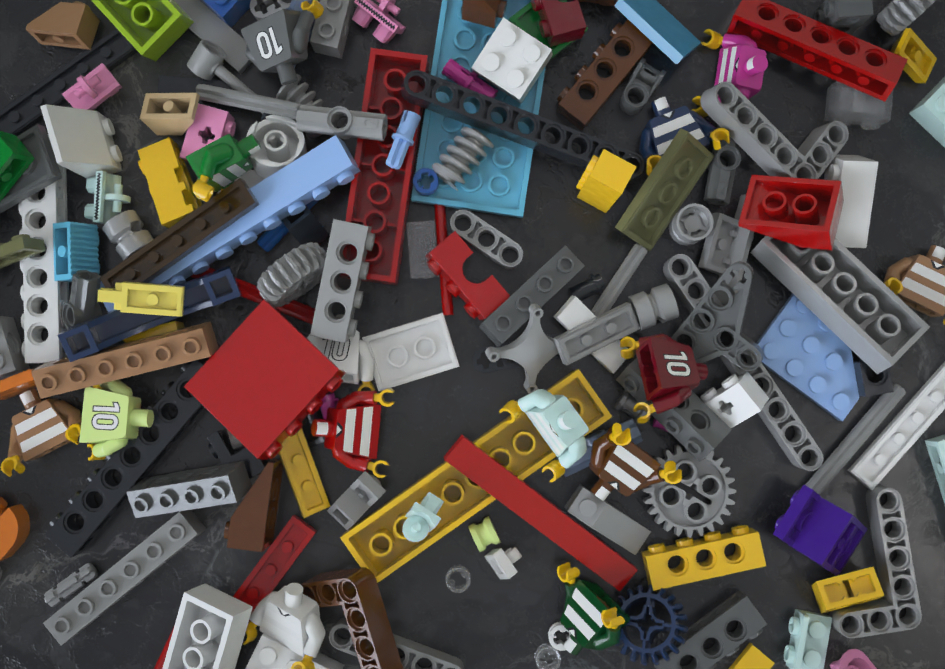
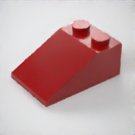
[738,175,844,251]

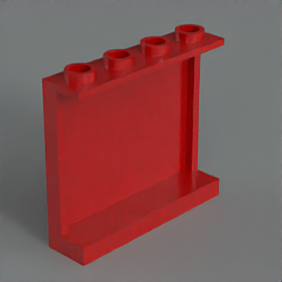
[184,299,346,460]

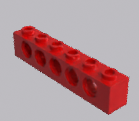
[727,0,908,102]

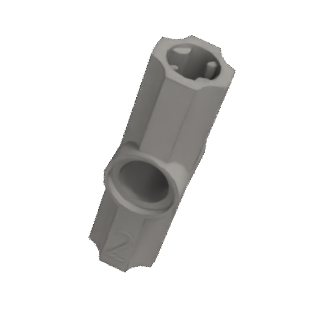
[296,105,388,141]

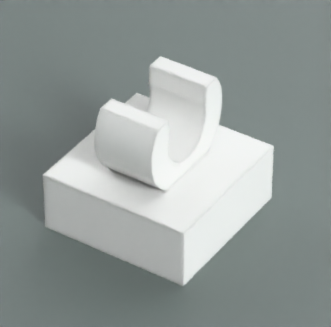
[484,547,522,579]

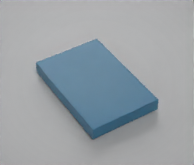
[614,0,701,64]

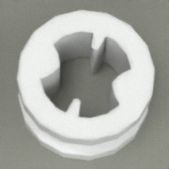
[548,622,570,651]

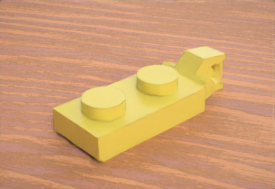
[97,281,185,317]

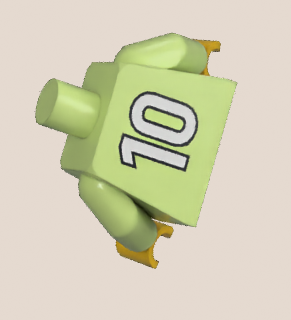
[79,380,154,461]

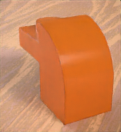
[0,497,30,561]

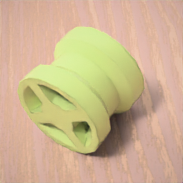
[468,516,501,552]

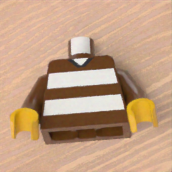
[589,423,682,501]

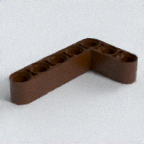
[300,567,403,669]

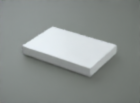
[362,313,460,392]

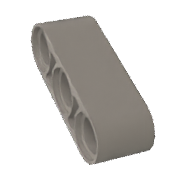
[450,210,523,270]

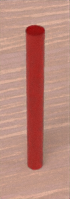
[434,205,454,316]

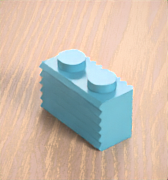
[53,221,100,282]

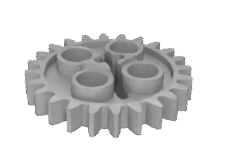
[641,445,736,538]

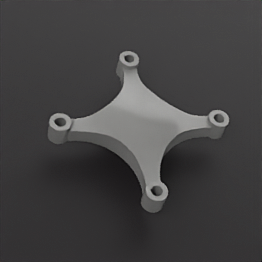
[485,303,559,394]

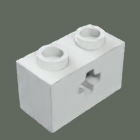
[700,371,769,428]

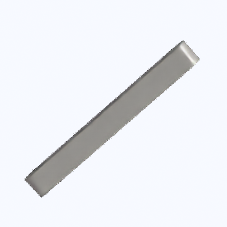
[663,254,823,471]

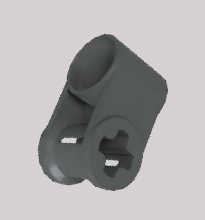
[619,57,667,115]

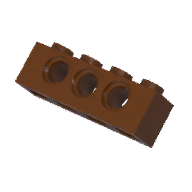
[556,19,653,131]

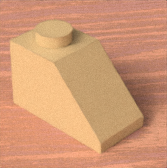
[140,93,200,135]

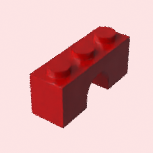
[425,231,510,320]

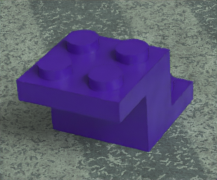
[773,485,868,576]

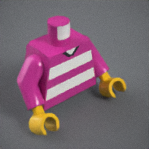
[692,29,768,117]

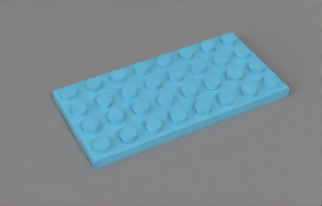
[411,0,546,218]

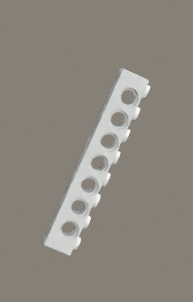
[19,134,69,364]

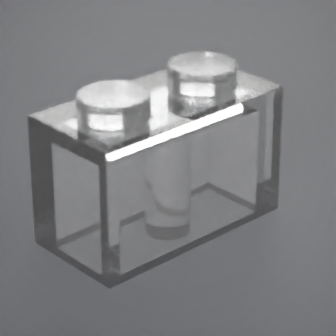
[824,81,894,130]

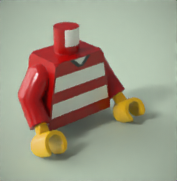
[311,388,395,478]

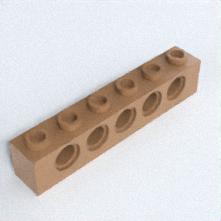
[31,321,219,399]

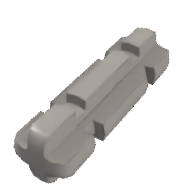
[44,563,97,607]

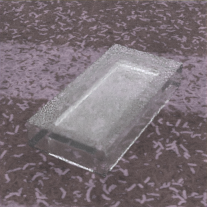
[406,220,439,279]

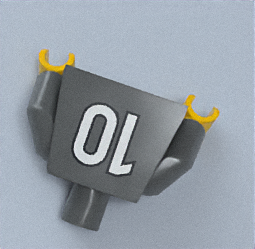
[241,0,324,85]

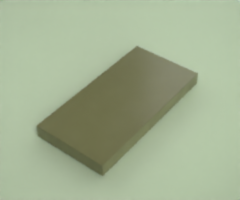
[615,128,714,251]

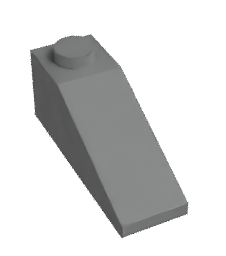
[565,484,651,555]

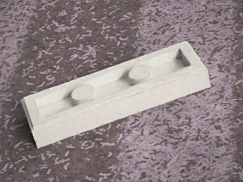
[553,295,628,374]

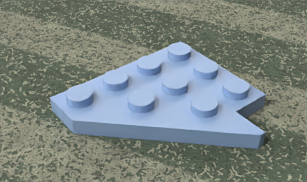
[754,293,859,421]

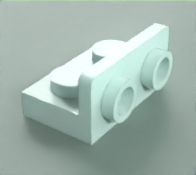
[784,609,832,669]

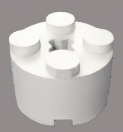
[246,115,307,179]

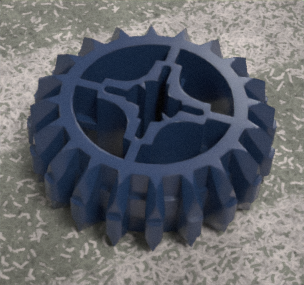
[616,584,689,666]

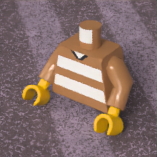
[884,245,945,324]
[0,389,82,477]

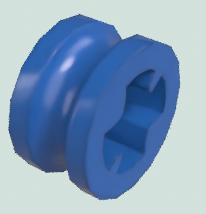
[413,168,439,196]

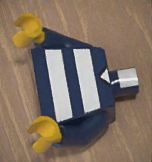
[639,97,730,176]

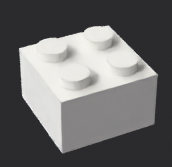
[471,17,553,103]

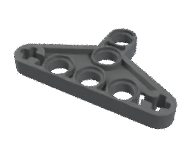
[671,261,763,371]

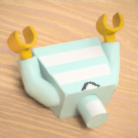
[499,389,589,482]

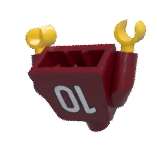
[620,334,708,424]

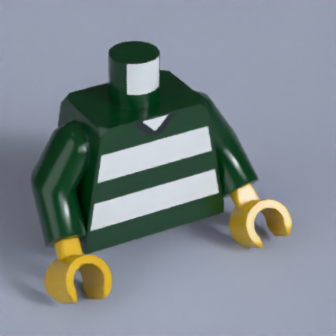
[557,562,630,656]

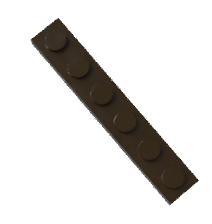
[100,178,259,288]

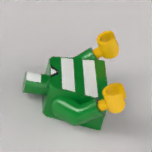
[186,134,262,202]

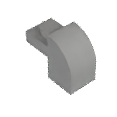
[327,471,386,530]

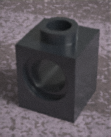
[853,357,894,397]

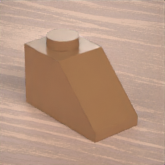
[26,1,100,50]

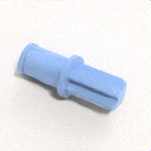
[386,110,421,170]

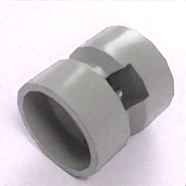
[669,203,714,246]
[102,210,154,261]
[628,283,679,331]

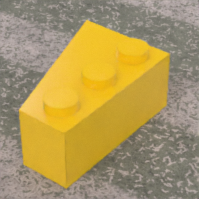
[138,137,203,228]

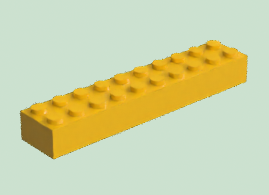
[340,369,612,583]

